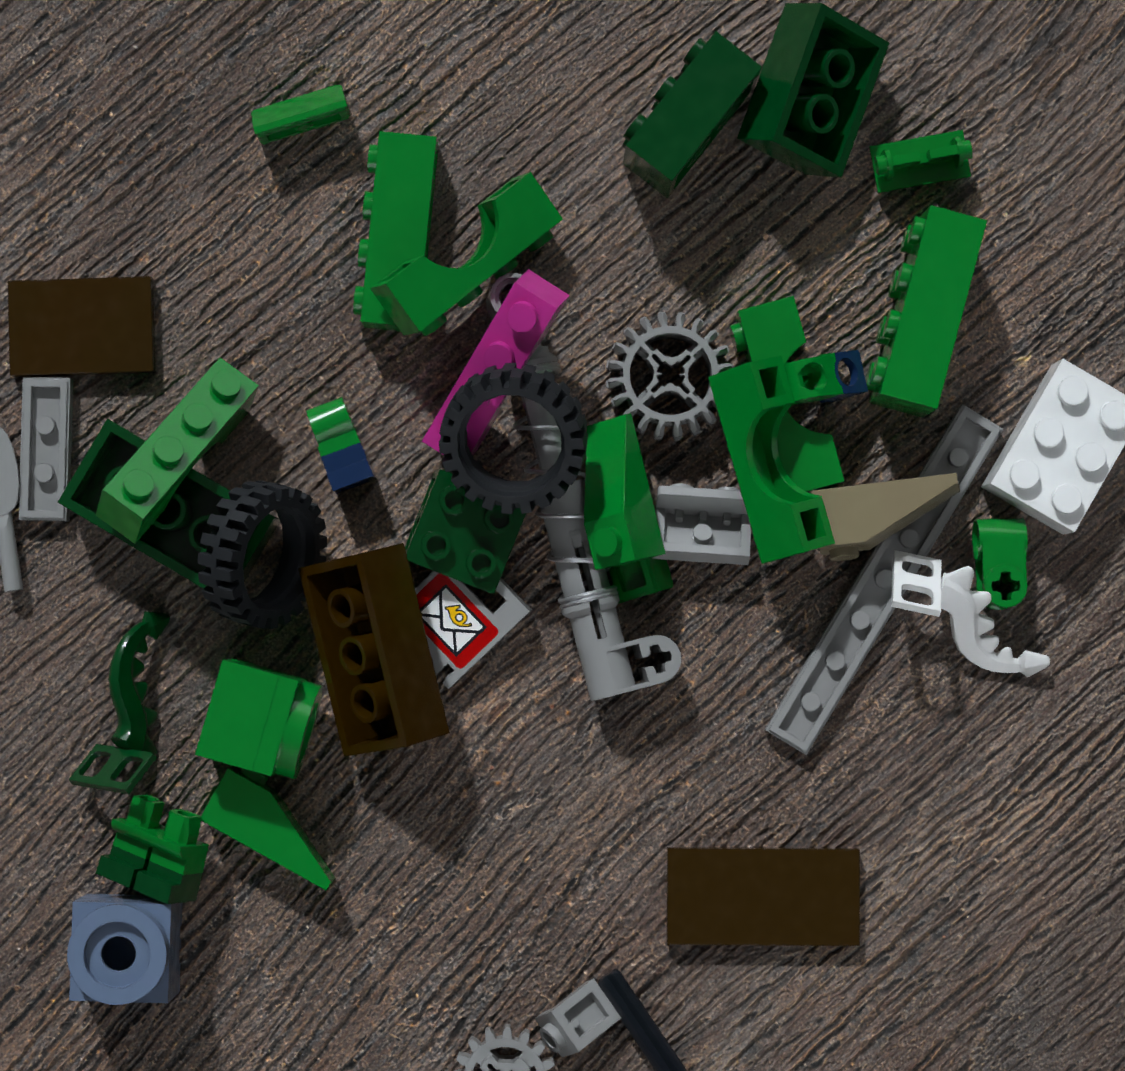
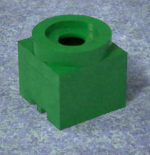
[195,659,323,779]

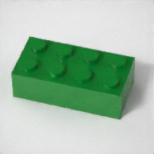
[865,205,987,418]

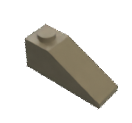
[811,473,960,561]

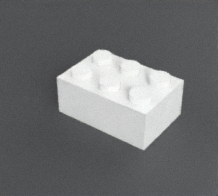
[981,359,1125,535]

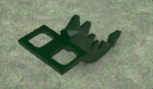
[69,611,170,794]

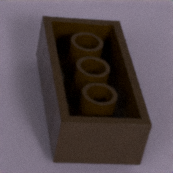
[298,543,450,756]

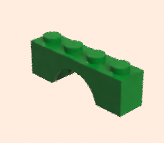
[370,172,563,336]
[729,296,845,492]
[708,356,835,564]
[96,358,259,544]

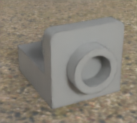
[535,978,621,1057]

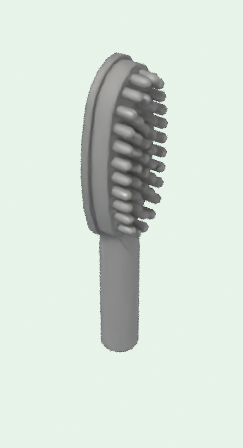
[0,427,23,592]

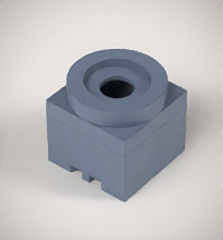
[67,894,183,1005]

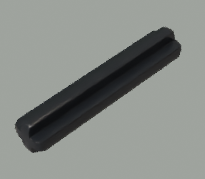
[598,969,687,1071]

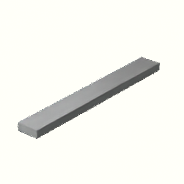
[764,404,1003,755]

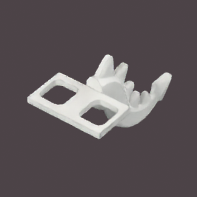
[891,550,1050,677]

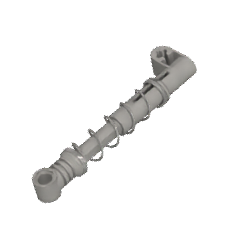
[486,273,681,701]

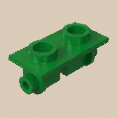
[869,130,973,193]

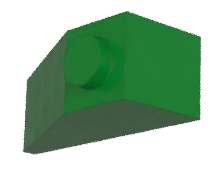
[584,414,666,570]
[201,766,335,890]

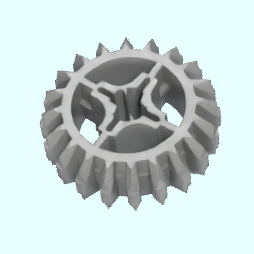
[605,312,734,441]

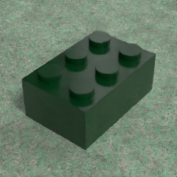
[737,3,889,178]
[622,31,762,199]

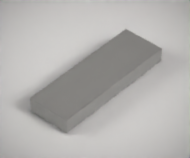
[19,377,74,522]

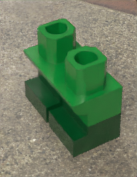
[95,795,209,904]

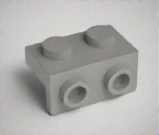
[653,483,751,565]

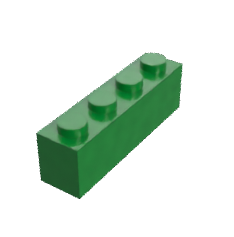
[353,131,439,333]

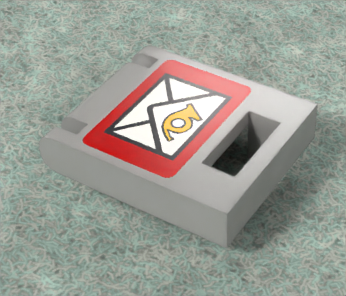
[415,571,532,690]

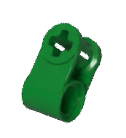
[972,518,1028,611]

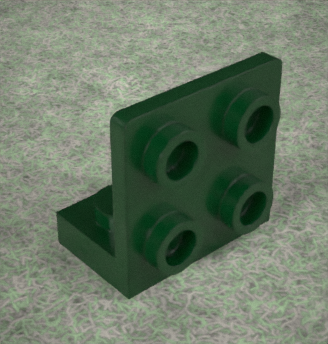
[405,469,526,593]

